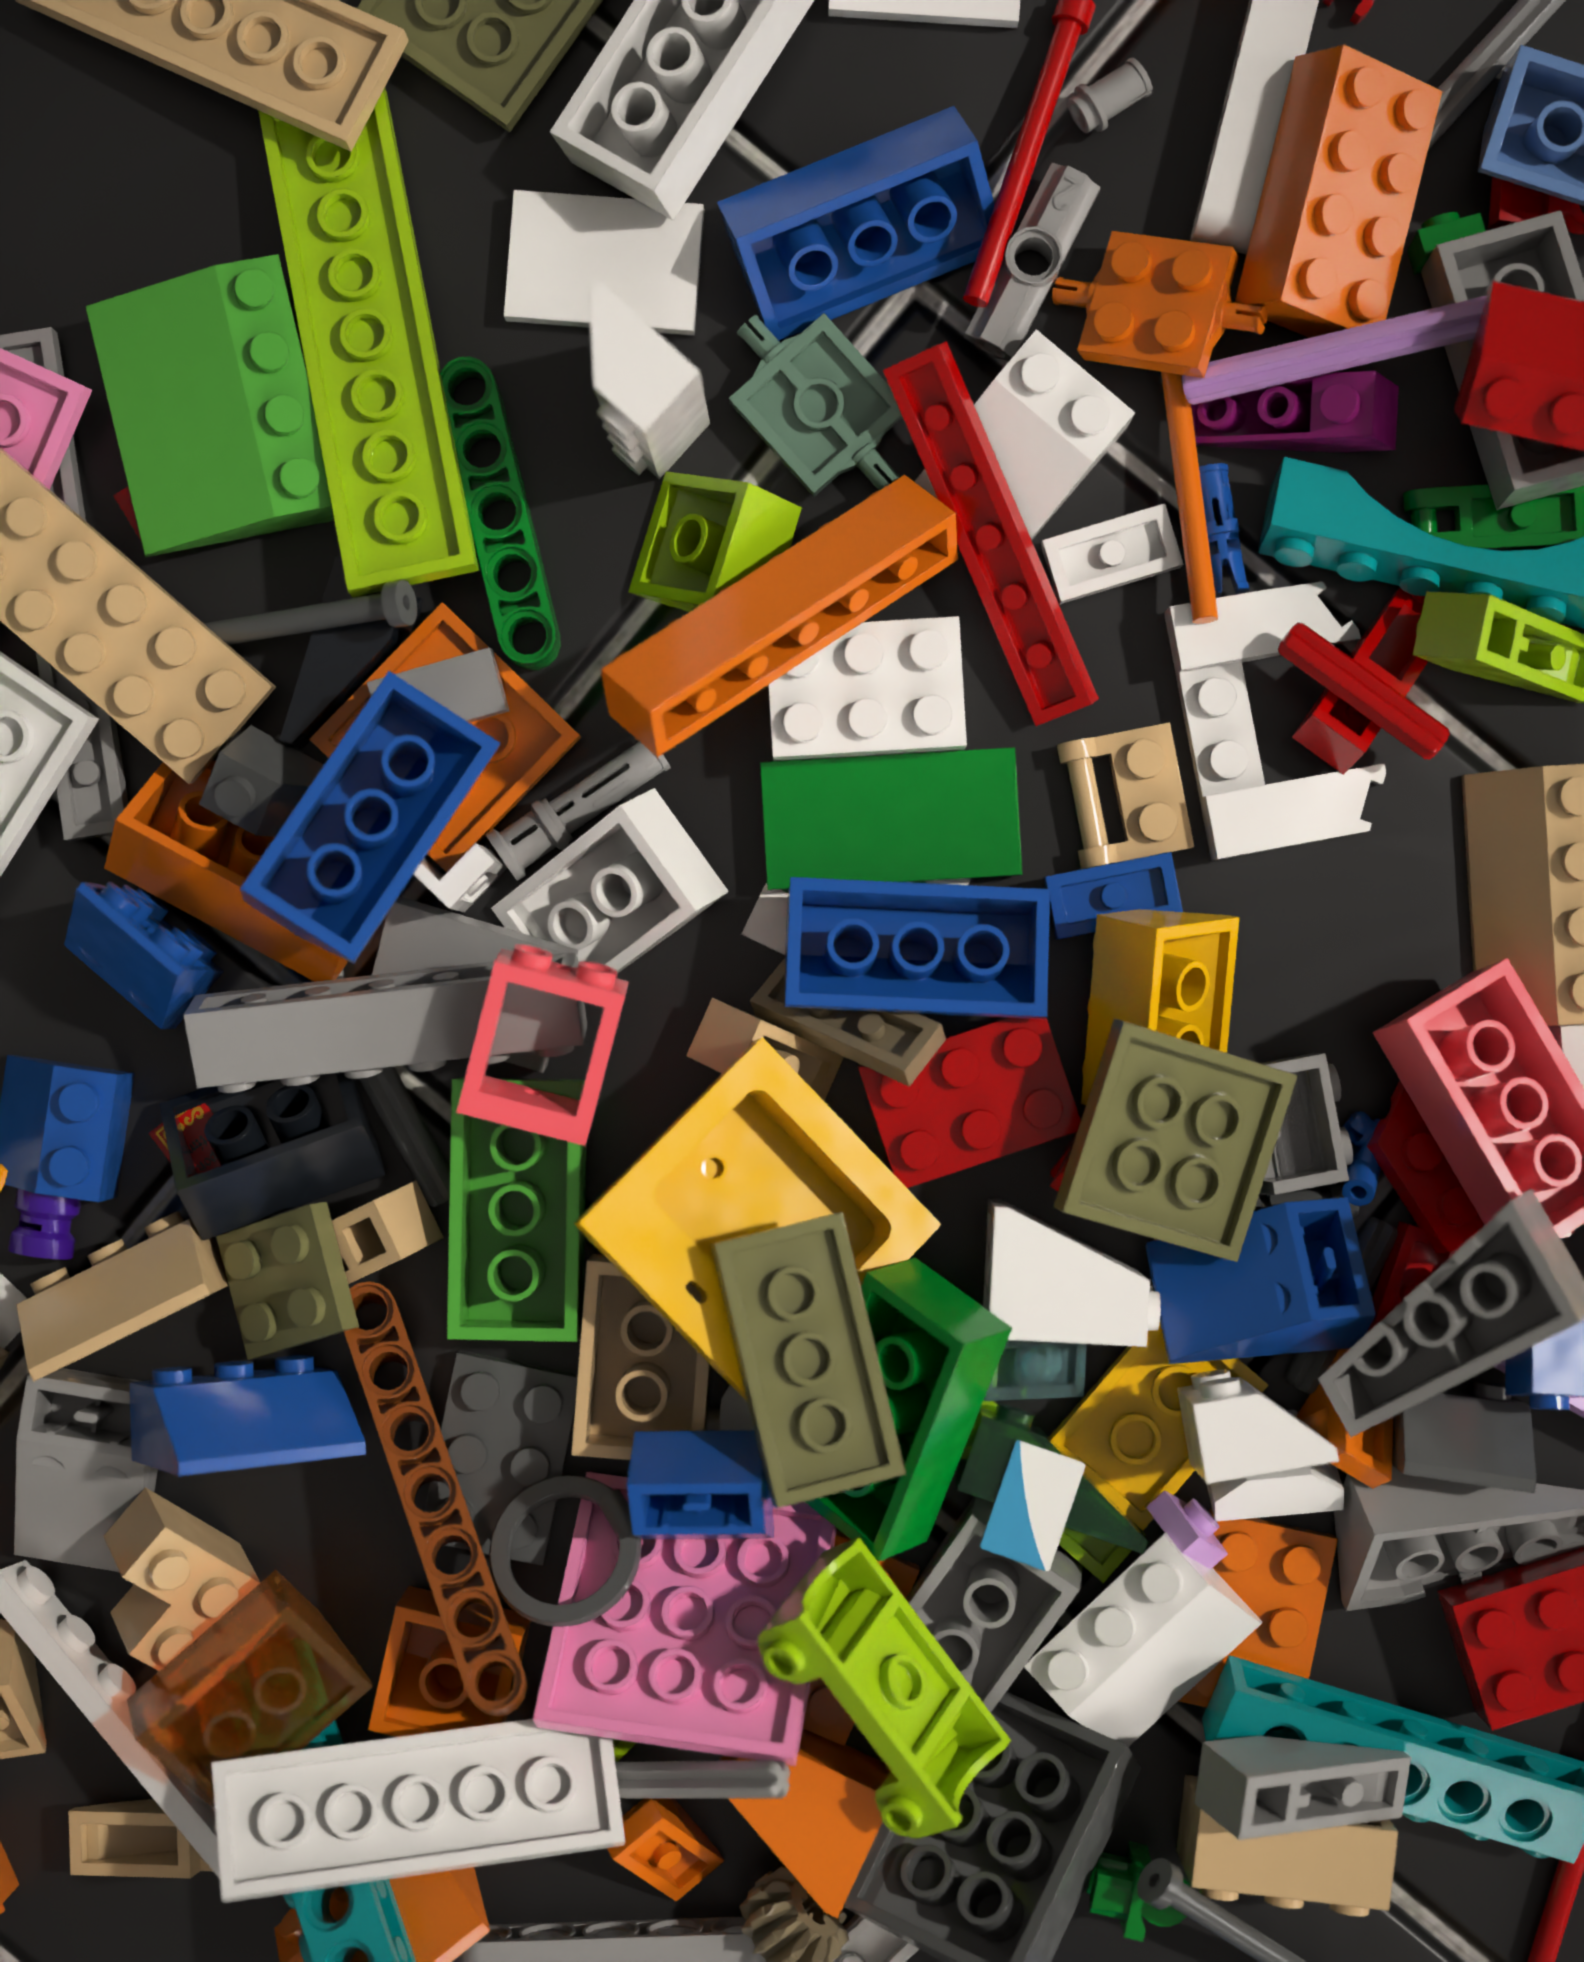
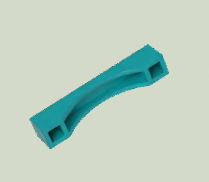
[1258,457,1584,629]

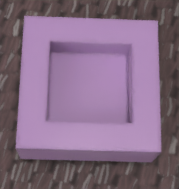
[1146,1490,1228,1569]

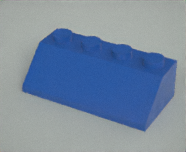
[717,106,995,341]
[240,671,500,963]
[785,877,1050,1019]

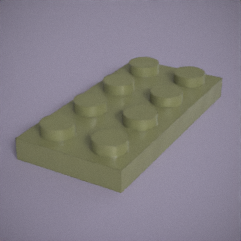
[710,1212,906,1508]

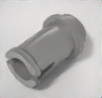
[1067,58,1153,133]

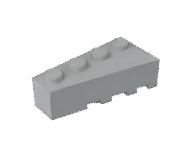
[1318,1188,1584,1437]

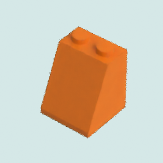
[718,1728,891,1918]

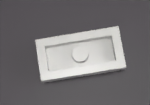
[1041,503,1183,605]

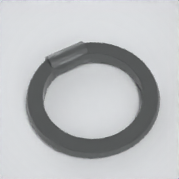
[489,1475,641,1627]

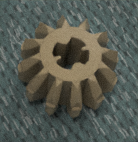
[739,1866,849,1962]

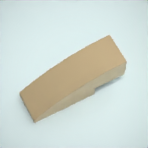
[68,1799,213,1879]

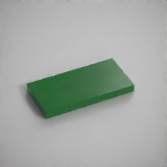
[760,747,1023,890]

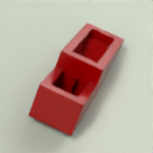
[1292,586,1428,775]

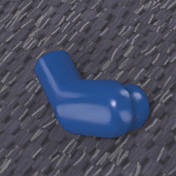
[1342,1111,1381,1206]

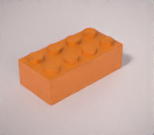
[1235,45,1442,338]

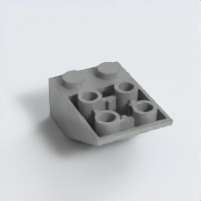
[14,1368,158,1572]

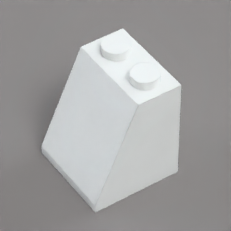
[983,1198,1160,1347]

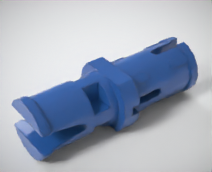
[1199,463,1250,598]

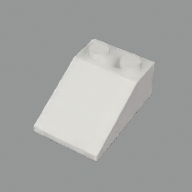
[915,329,1135,540]
[491,788,729,974]

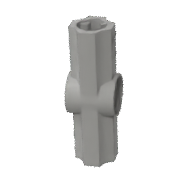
[963,163,1100,361]

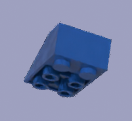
[64,882,224,1029]
[1145,1197,1376,1364]

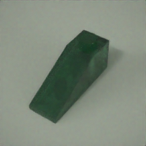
[955,1403,1148,1554]

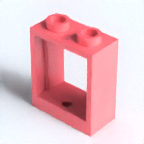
[457,944,629,1146]

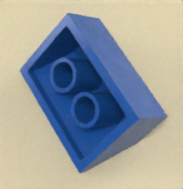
[129,1355,366,1476]

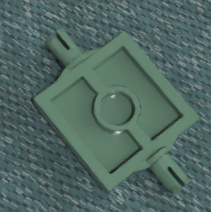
[729,313,903,497]

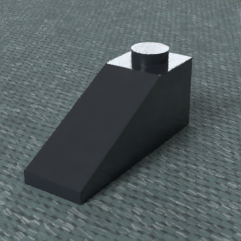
[279,556,423,749]

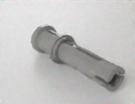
[485,742,671,881]

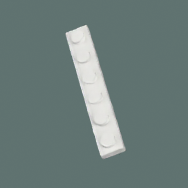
[0,1560,220,1879]

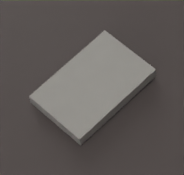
[372,896,579,1073]

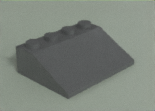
[844,1692,1142,1962]

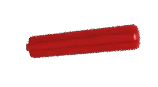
[1277,622,1450,760]

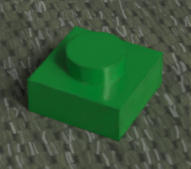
[1407,212,1486,275]

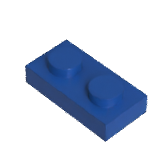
[1044,852,1183,940]

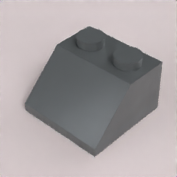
[1392,1381,1537,1493]

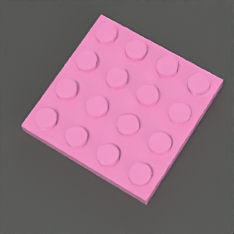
[533,1472,837,1766]

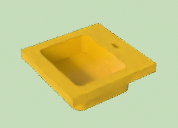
[574,1037,941,1401]

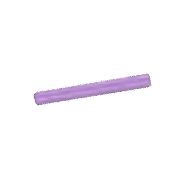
[1181,296,1487,405]

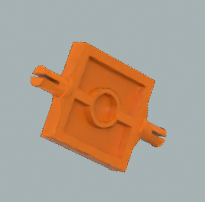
[1052,231,1267,378]

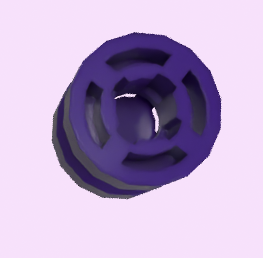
[8,1188,81,1260]

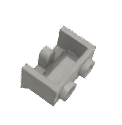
[1260,1053,1353,1195]

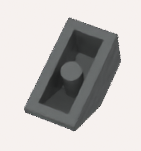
[199,725,324,837]

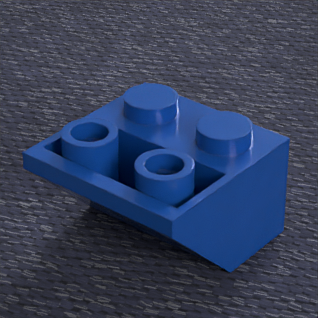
[627,1430,774,1539]

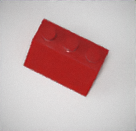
[1454,280,1584,451]

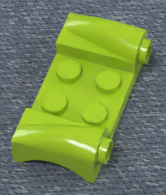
[757,1537,1011,1838]

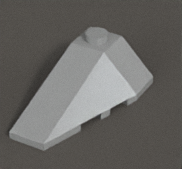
[1334,1466,1584,1611]

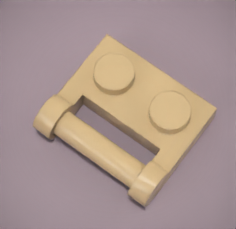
[1057,722,1194,870]

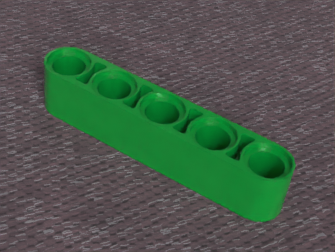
[440,356,561,670]

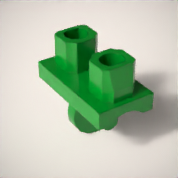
[1085,1841,1190,1942]

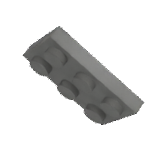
[424,1350,578,1566]

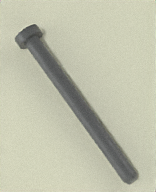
[203,580,417,645]
[1137,1858,1307,1962]

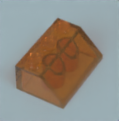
[127,1570,373,1810]

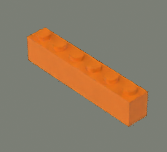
[601,475,958,757]

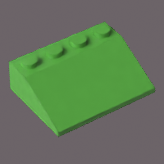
[85,254,334,557]

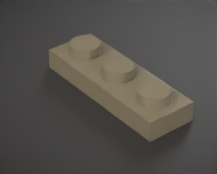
[750,958,946,1087]

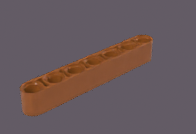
[344,1281,528,1717]

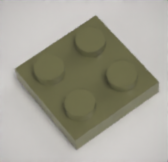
[216,1201,359,1360]

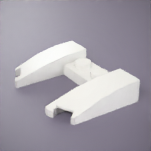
[1164,581,1386,861]

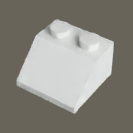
[1177,1370,1339,1484]

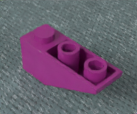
[1191,371,1399,453]

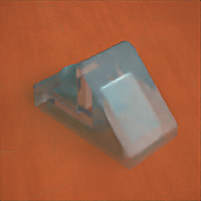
[983,1340,1087,1401]

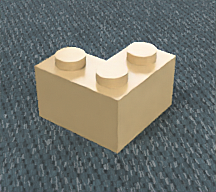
[103,1487,261,1681]

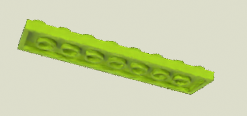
[258,88,479,598]

